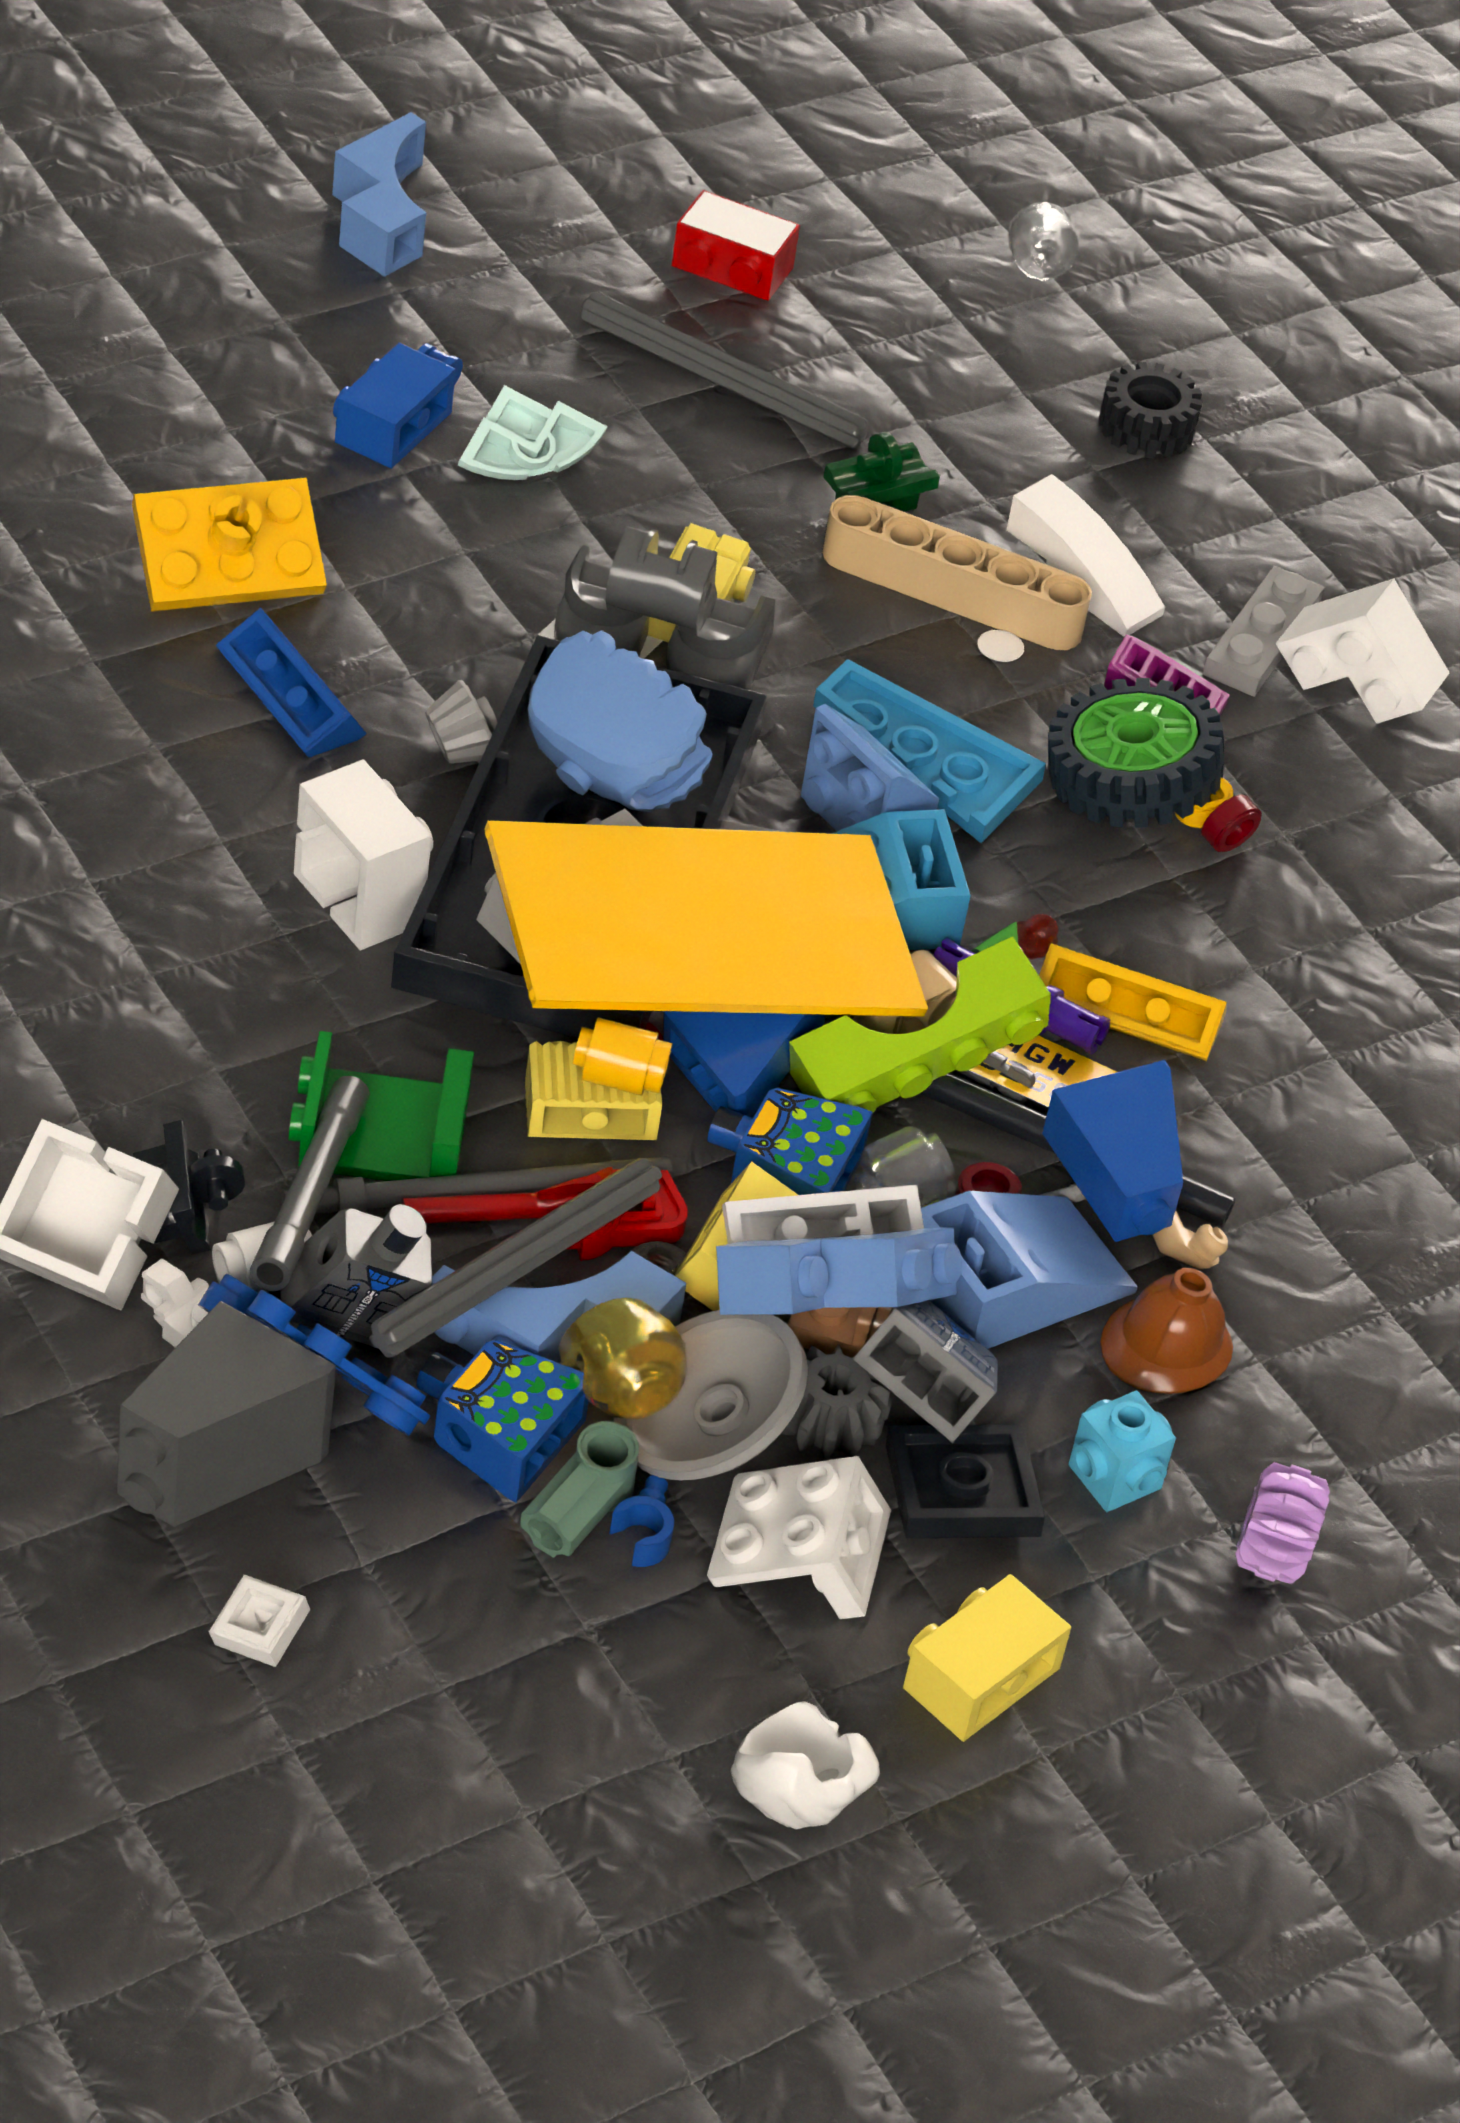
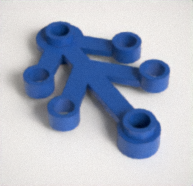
[198,1273,431,1436]

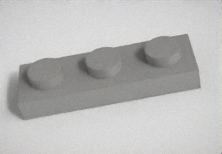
[1203,566,1325,697]

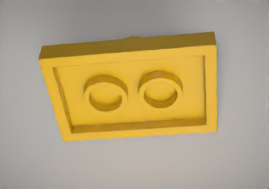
[132,478,327,612]

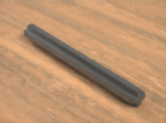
[581,292,869,449]
[369,1158,662,1357]

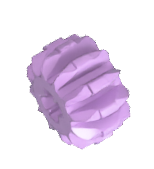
[1235,1462,1330,1584]

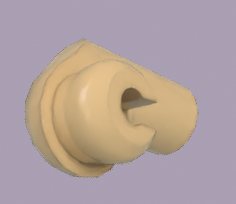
[1152,1211,1228,1270]

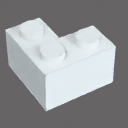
[1276,579,1450,723]

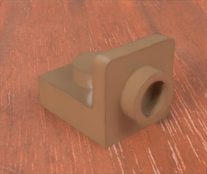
[787,1307,894,1358]

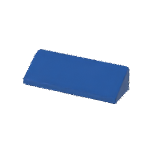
[215,607,367,758]

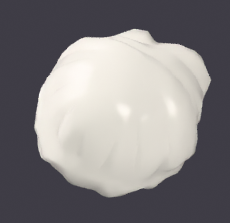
[731,1701,880,1829]

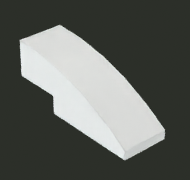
[1006,474,1165,637]

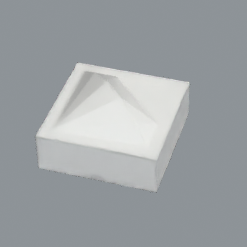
[209,1574,310,1667]

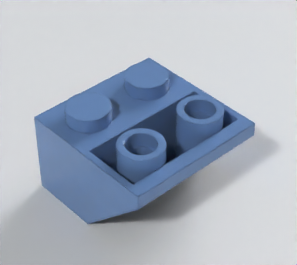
[801,704,939,831]

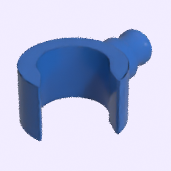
[609,1475,674,1567]

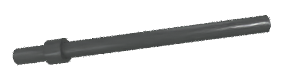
[282,1156,672,1214]

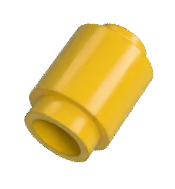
[573,1017,673,1096]

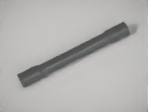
[250,1076,370,1291]

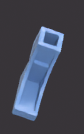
[332,112,426,277]
[716,1227,962,1315]
[431,1251,686,1371]

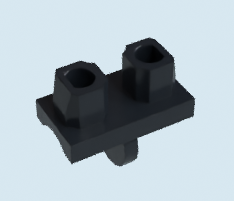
[133,1120,245,1255]

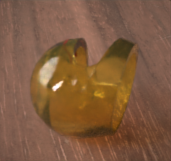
[559,1298,688,1420]

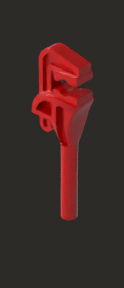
[402,1167,688,1261]

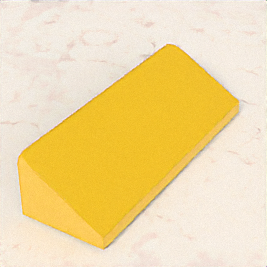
[1039,943,1227,1061]

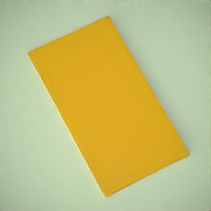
[484,821,928,1017]

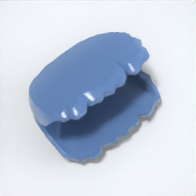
[528,630,713,812]

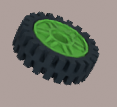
[1048,678,1225,828]

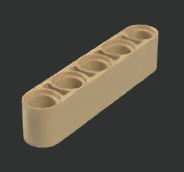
[823,495,1092,650]

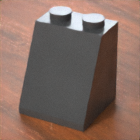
[117,1301,336,1527]

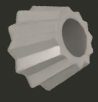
[425,680,498,764]

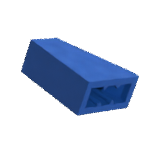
[663,1011,825,1117]
[1042,1060,1183,1242]

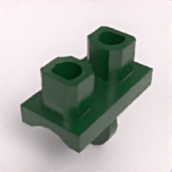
[823,432,940,512]

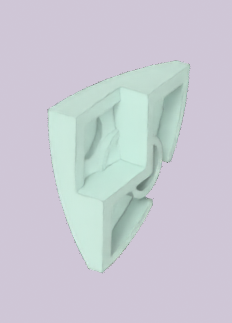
[458,385,607,480]

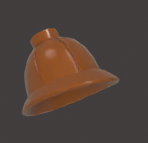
[1100,1268,1233,1394]

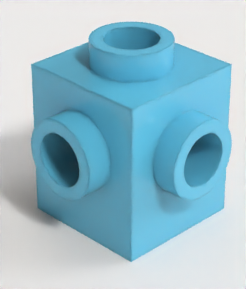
[1068,1390,1176,1513]

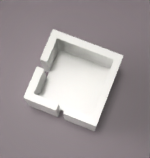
[294,759,433,951]
[0,1119,179,1311]

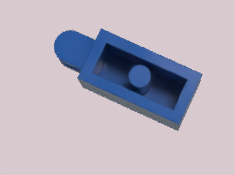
[333,343,463,469]

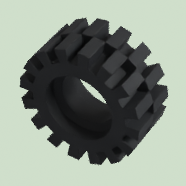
[1098,362,1203,458]

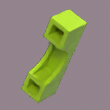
[789,936,1051,1114]

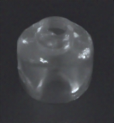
[1008,202,1079,280]
[854,1126,955,1208]

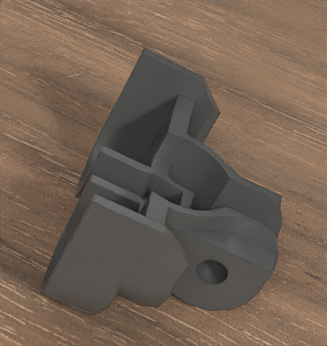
[554,526,776,690]

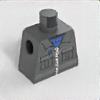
[281,1205,432,1346]
[853,1300,998,1443]

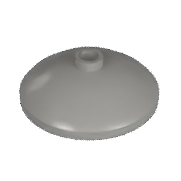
[614,1310,808,1480]

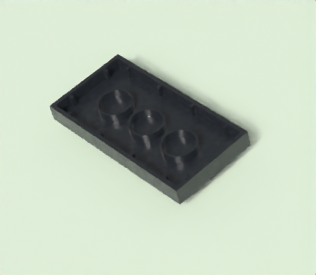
[391,635,767,1038]

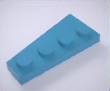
[813,659,1046,843]

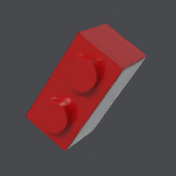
[671,190,800,301]

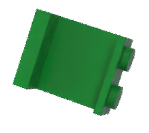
[288,1031,474,1181]

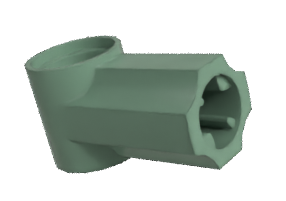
[520,1421,639,1558]

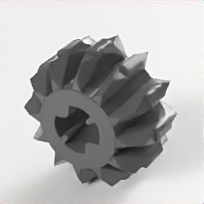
[781,1344,891,1460]

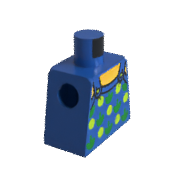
[707,1088,873,1195]
[416,1340,592,1503]

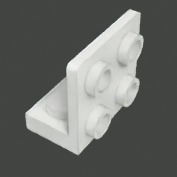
[707,1456,891,1619]

